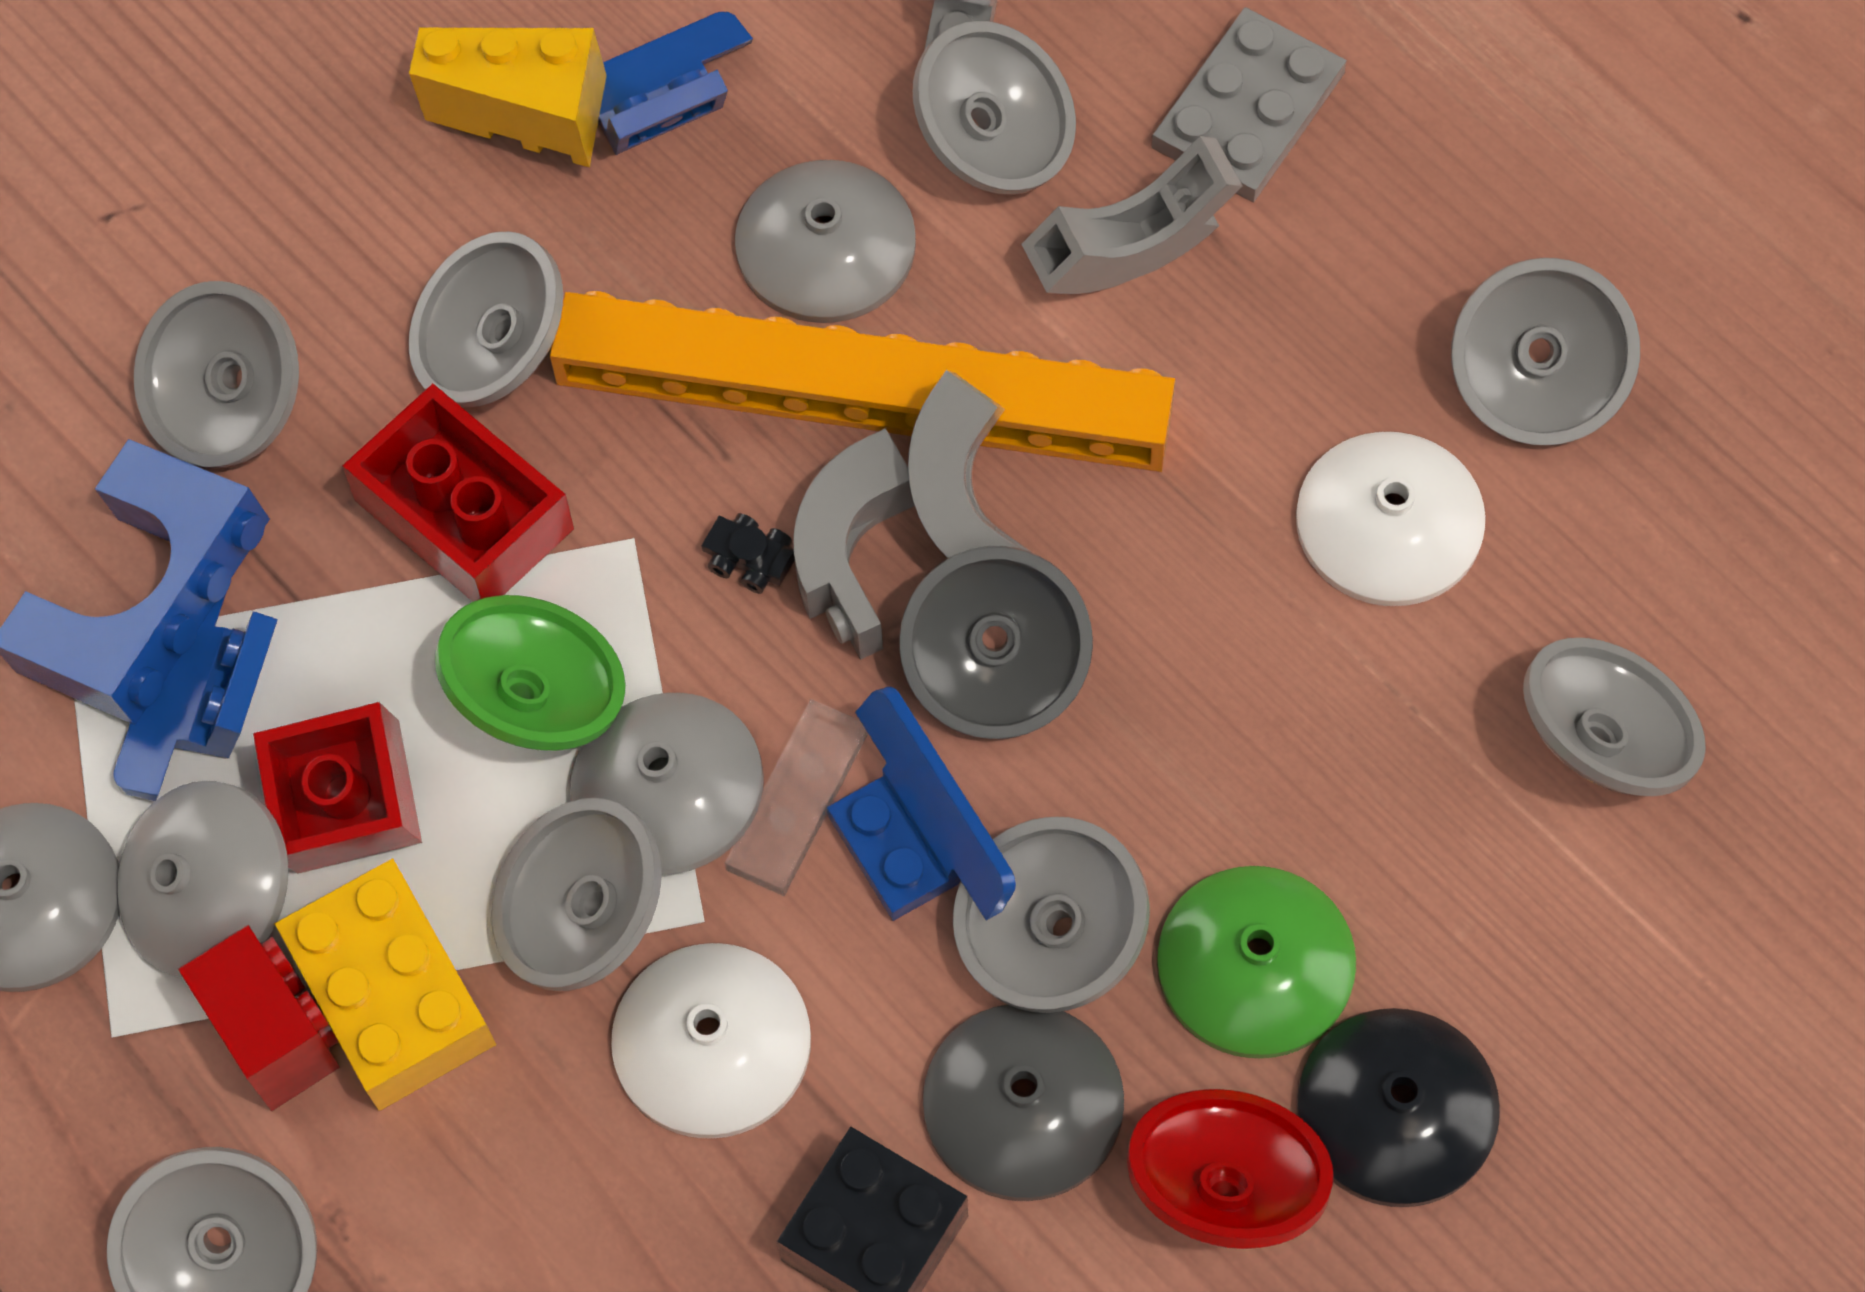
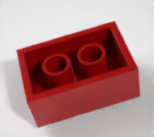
[342,383,574,602]

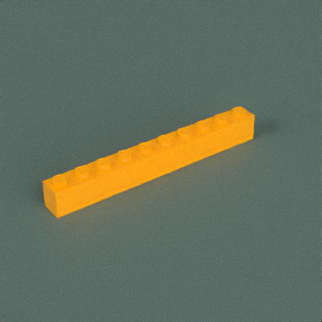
[550,291,1175,472]

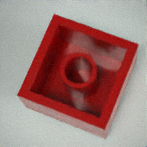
[253,702,422,874]
[178,925,340,1111]

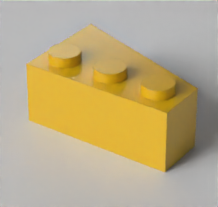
[409,27,607,168]

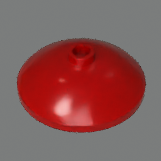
[1127,1089,1333,1249]

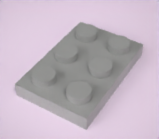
[1152,7,1347,203]

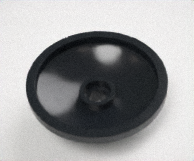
[1297,1008,1500,1207]

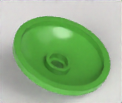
[435,595,626,751]
[1157,866,1356,1059]

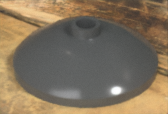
[900,546,1093,739]
[923,1004,1124,1201]

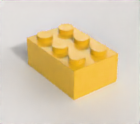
[274,858,497,1111]

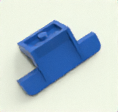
[598,12,753,155]
[113,594,278,801]
[827,687,1016,921]

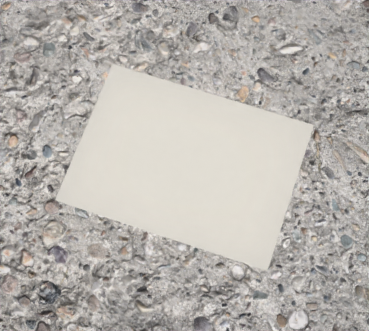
[74,538,705,1038]

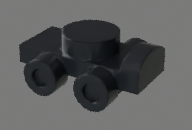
[701,513,795,594]

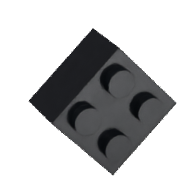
[777,1126,968,1292]

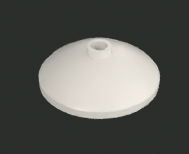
[1296,432,1485,606]
[611,943,811,1138]

